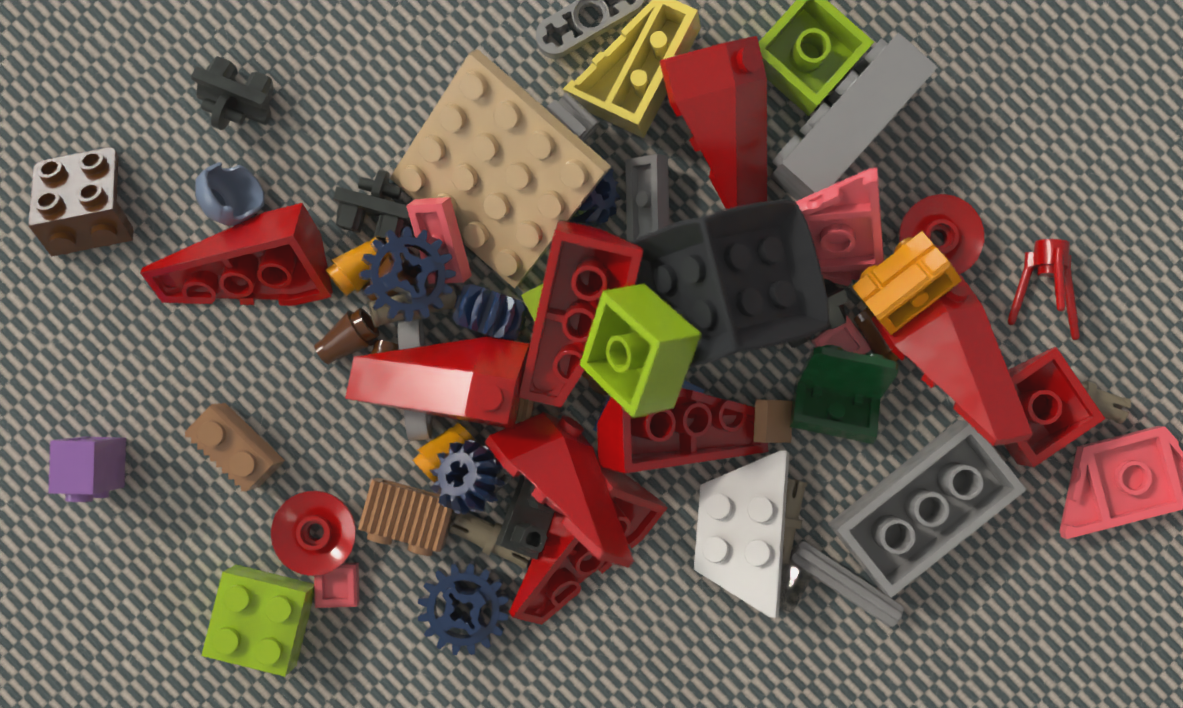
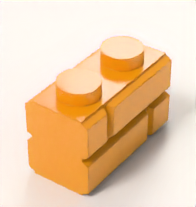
[852,231,962,335]

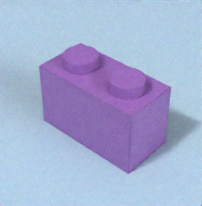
[49,436,126,502]

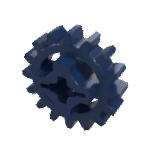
[359,227,456,322]
[417,561,510,655]

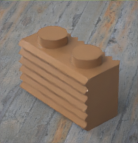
[185,403,285,491]
[358,477,454,556]

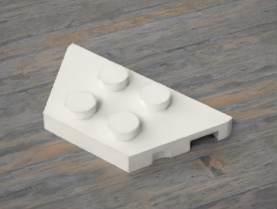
[694,450,789,618]

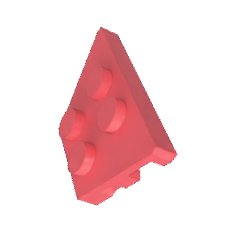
[796,168,884,286]
[1060,426,1183,539]

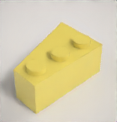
[563,0,701,138]

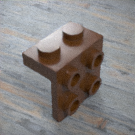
[28,147,134,257]

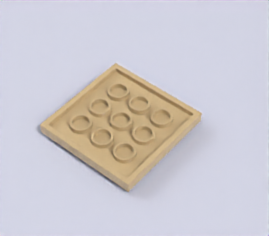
[390,49,611,289]

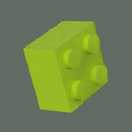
[759,0,874,116]
[580,284,701,418]
[201,564,315,677]

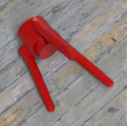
[1007,239,1080,340]

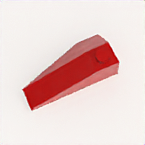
[659,36,767,209]
[140,203,333,306]
[519,220,643,407]
[872,275,1033,446]
[345,337,530,429]
[597,388,769,474]
[485,412,634,568]
[509,467,668,625]

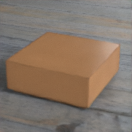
[754,399,793,443]

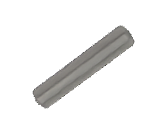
[790,541,904,627]

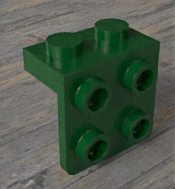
[790,345,899,444]

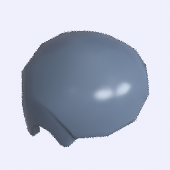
[195,162,264,226]

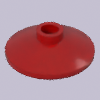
[899,194,985,275]
[271,490,356,576]

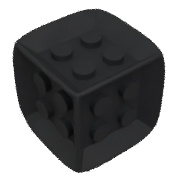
[631,200,829,368]

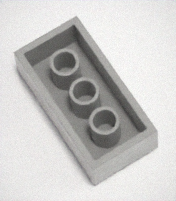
[770,32,938,201]
[828,420,1027,598]

